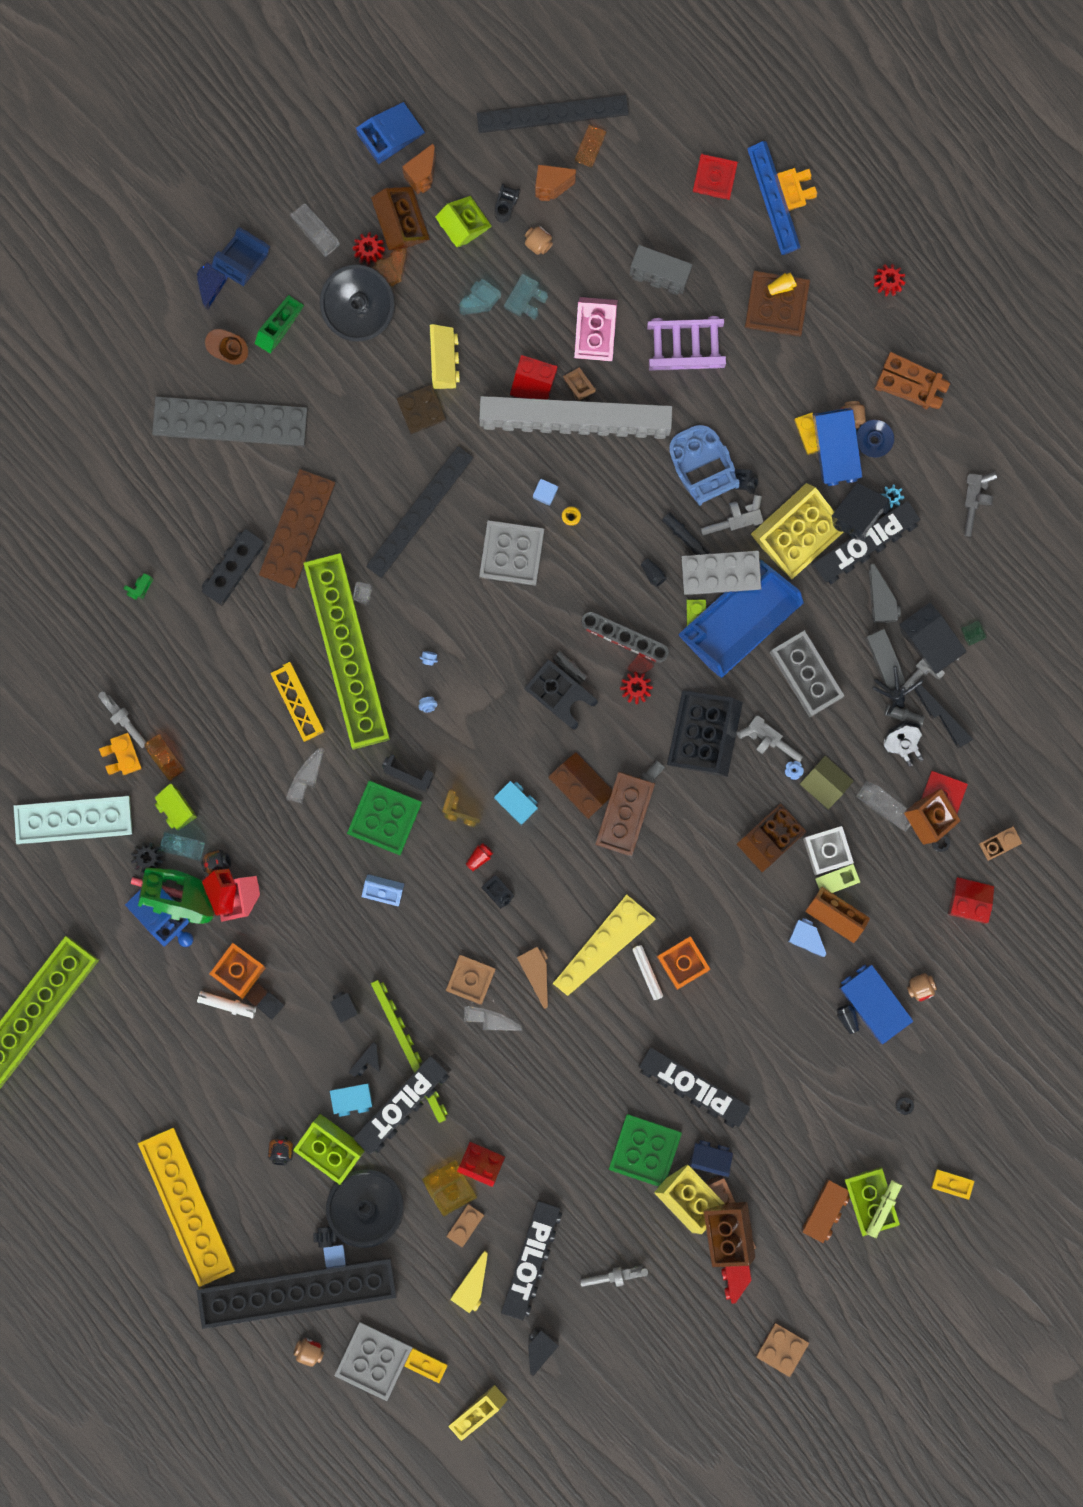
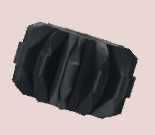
[131,842,164,874]

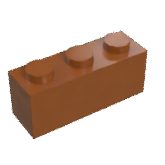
[805,887,870,943]
[801,1179,850,1243]

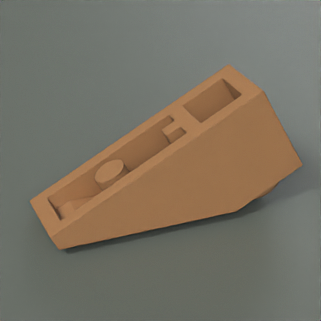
[517,947,548,1009]

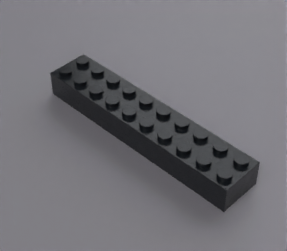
[196,1257,397,1329]

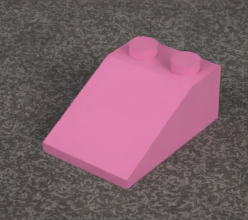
[575,297,618,361]

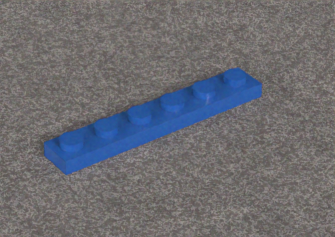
[747,141,801,255]

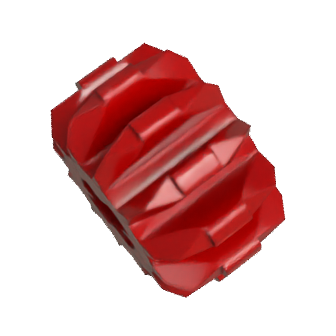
[353,232,385,266]
[873,264,906,297]
[620,671,653,704]

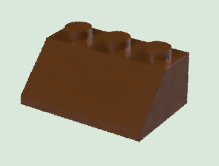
[371,187,430,250]
[548,752,612,820]
[704,1202,756,1267]

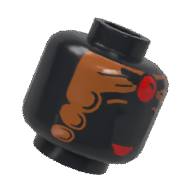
[201,849,231,875]
[268,1136,294,1166]

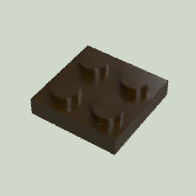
[396,385,446,434]

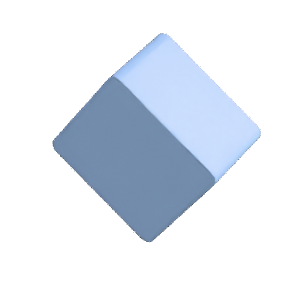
[533,479,558,506]
[323,1244,346,1268]

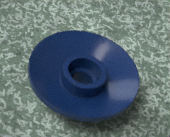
[857,420,894,458]

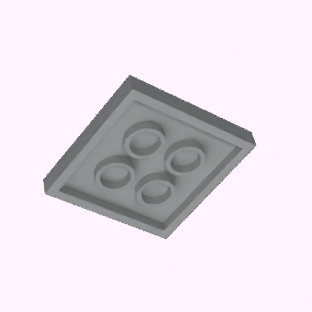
[479,520,544,586]
[334,1322,412,1401]

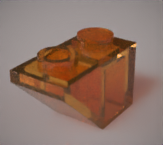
[373,247,407,287]
[144,734,185,781]

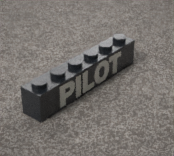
[811,501,921,585]
[638,1047,751,1128]
[353,1053,452,1155]
[501,1200,562,1321]

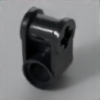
[494,183,521,223]

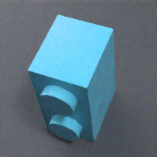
[494,781,538,825]
[330,1083,373,1117]

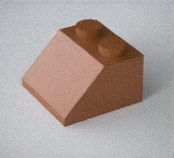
[402,144,436,195]
[535,165,576,201]
[904,789,961,845]

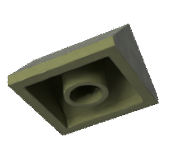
[800,756,854,810]

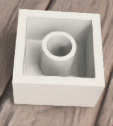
[803,826,854,875]

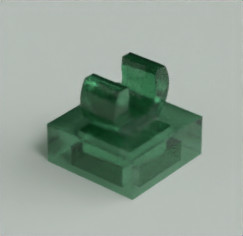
[961,621,987,646]

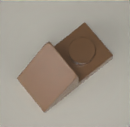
[563,367,596,401]

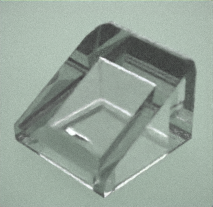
[353,582,372,605]

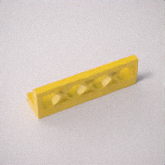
[271,662,325,742]

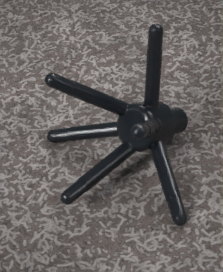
[872,666,923,716]

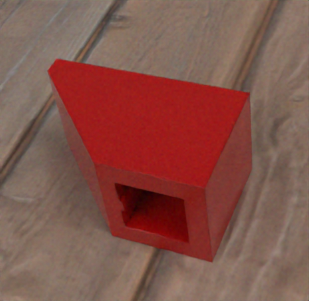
[202,869,236,915]
[721,1266,751,1304]

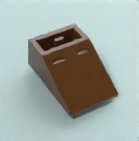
[736,804,807,872]

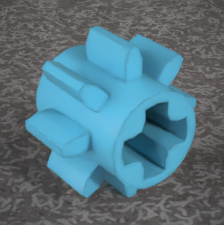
[881,484,904,508]

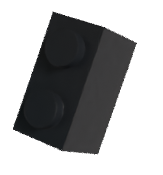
[330,991,360,1023]

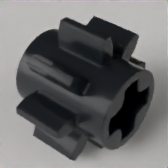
[313,1227,337,1248]

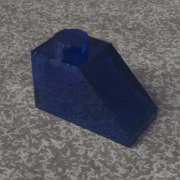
[197,262,228,310]

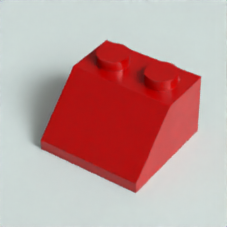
[510,355,558,400]
[948,877,994,924]

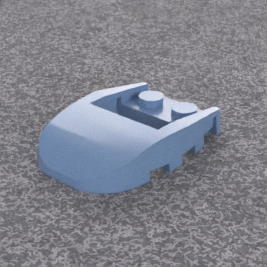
[669,425,739,506]

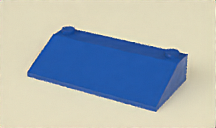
[679,560,804,678]

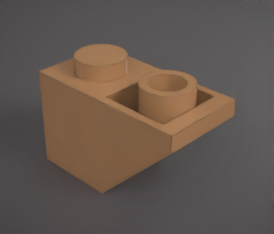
[979,827,1022,861]

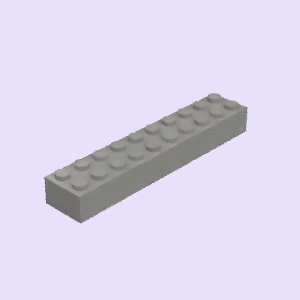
[479,396,672,439]

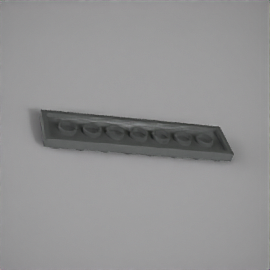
[152,397,307,446]

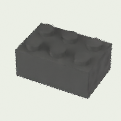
[630,245,692,295]

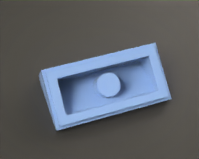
[362,875,404,906]

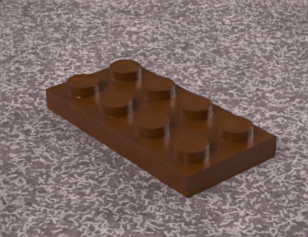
[595,771,655,856]

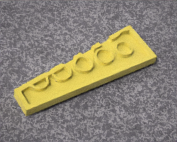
[553,895,655,996]

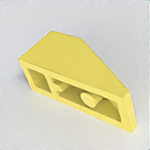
[450,1250,488,1313]
[448,1385,508,1441]

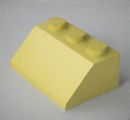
[430,324,460,389]
[654,1165,725,1234]

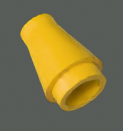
[767,272,797,296]
[562,507,581,525]

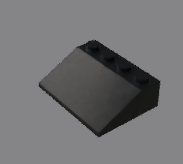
[667,690,743,777]

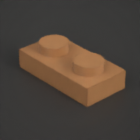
[446,1204,484,1248]

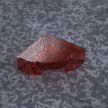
[627,654,654,674]

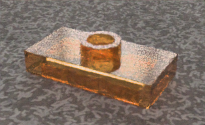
[575,125,606,167]

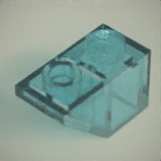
[459,279,501,315]
[159,832,205,861]

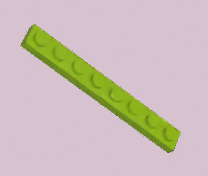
[371,980,448,1123]

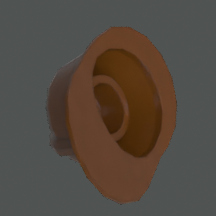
[205,329,249,365]

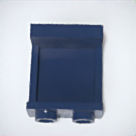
[212,227,270,287]

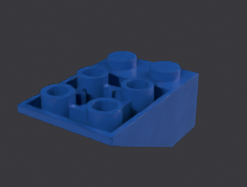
[356,102,425,165]

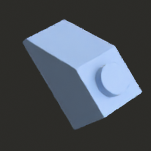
[788,918,826,957]

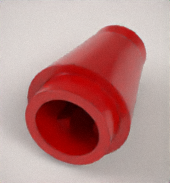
[465,843,493,871]

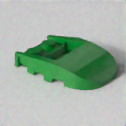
[138,868,215,924]

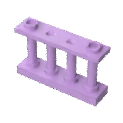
[647,316,726,370]

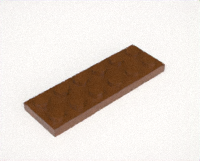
[259,469,336,589]

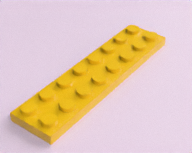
[138,1128,235,1287]

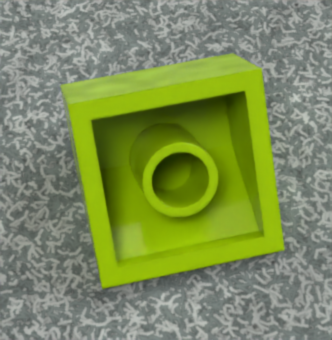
[435,196,492,247]
[155,783,197,830]

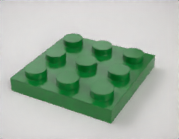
[347,781,422,856]
[608,1114,682,1187]

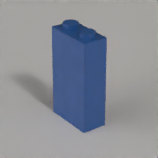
[812,408,862,486]
[839,964,913,1044]

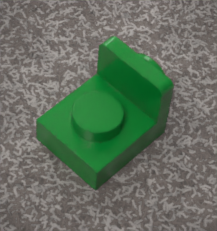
[123,573,153,600]

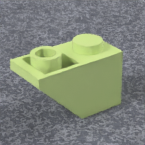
[815,864,860,893]

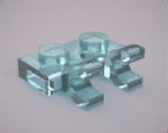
[504,274,548,320]

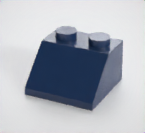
[689,1140,733,1177]

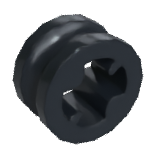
[932,835,950,852]
[895,1097,914,1115]

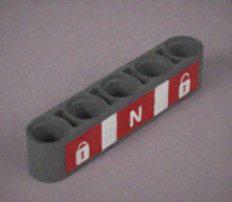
[581,612,669,663]

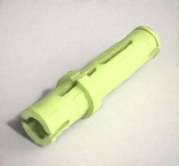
[866,1180,903,1238]

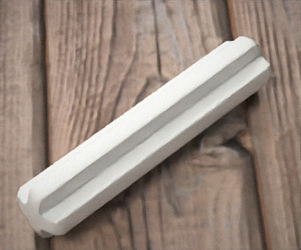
[633,945,663,1000]

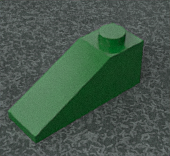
[254,295,304,354]

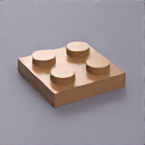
[446,955,496,1005]
[756,1323,809,1377]

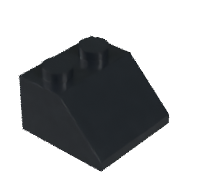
[528,1327,559,1376]

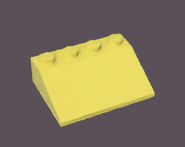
[751,483,843,580]

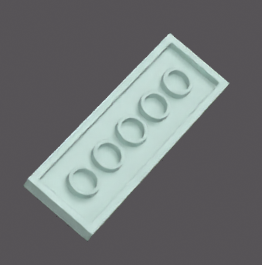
[14,796,133,844]

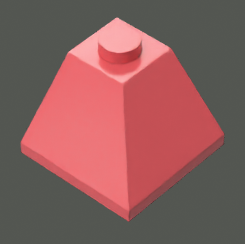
[220,876,260,922]

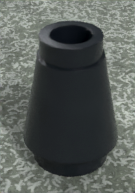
[640,558,667,587]
[836,1004,859,1034]

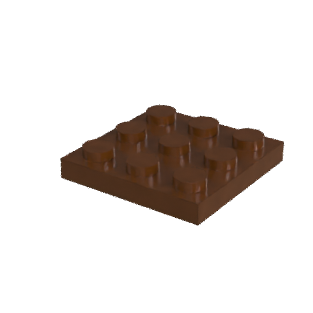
[745,271,810,337]

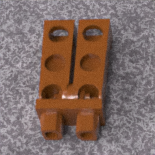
[874,352,950,409]

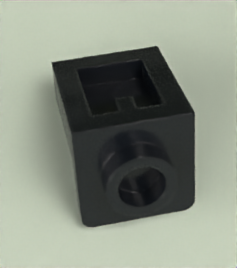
[732,469,758,494]
[481,875,514,909]

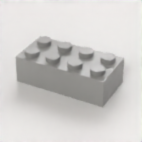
[682,551,762,595]
[770,630,844,718]

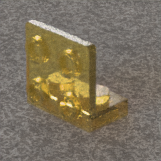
[442,790,481,827]

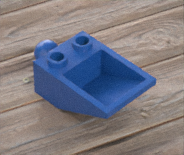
[125,887,194,947]

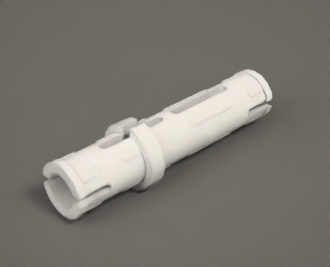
[197,991,256,1019]

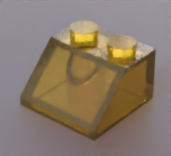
[422,1160,477,1217]

